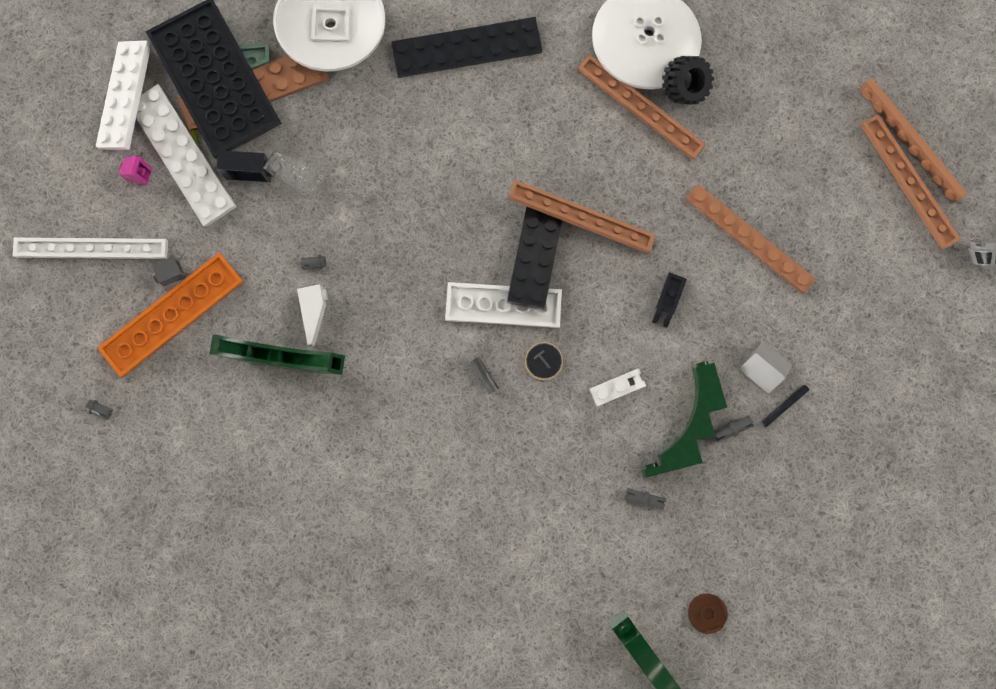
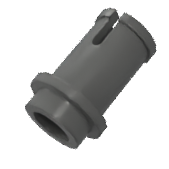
[301,255,326,270]
[85,400,113,420]

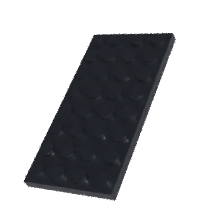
[145,0,282,159]

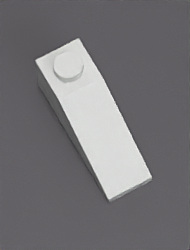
[297,284,328,347]

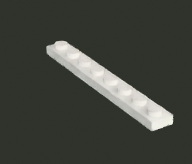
[13,237,168,259]

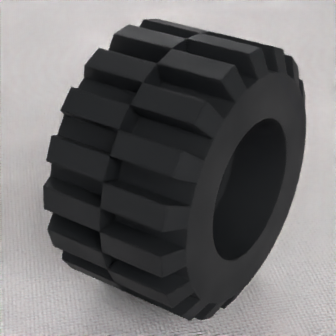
[662,56,714,105]

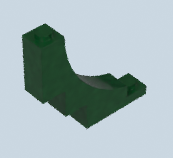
[642,361,727,478]
[608,611,681,689]

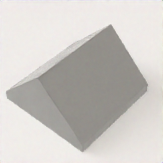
[738,341,792,394]

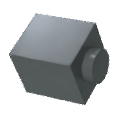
[152,257,186,286]

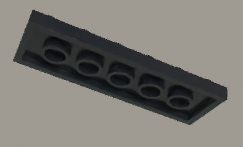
[507,206,562,310]

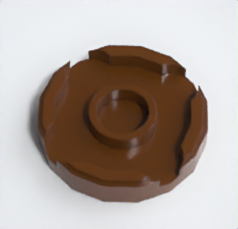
[688,593,728,634]

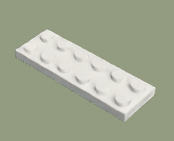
[96,41,152,150]
[445,282,562,328]

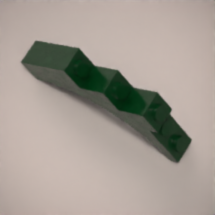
[209,335,345,375]

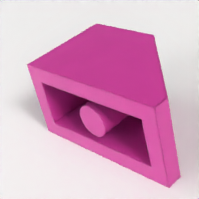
[119,156,152,186]

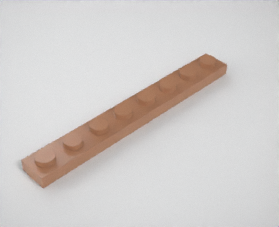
[577,54,706,160]
[860,78,968,203]
[860,114,961,250]
[508,180,655,254]
[686,184,816,294]

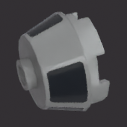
[968,239,996,268]

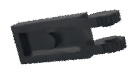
[652,272,687,328]

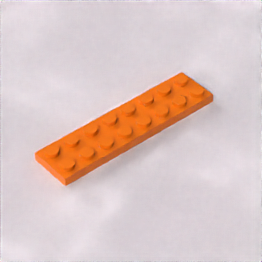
[97,252,244,378]

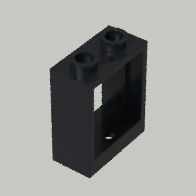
[216,150,275,182]

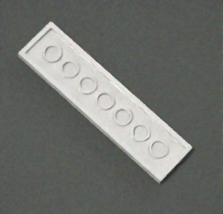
[136,84,237,227]

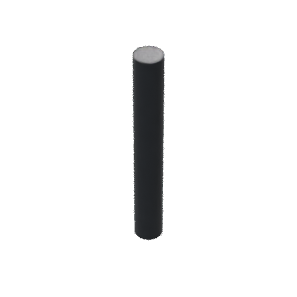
[761,385,809,427]

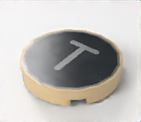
[525,342,563,380]

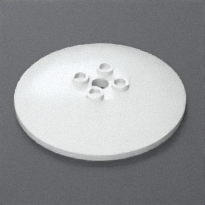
[273,0,385,71]
[592,0,702,89]

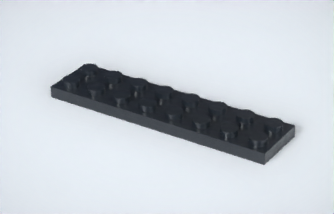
[391,17,542,78]

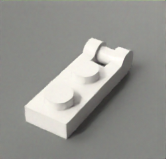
[589,368,646,406]

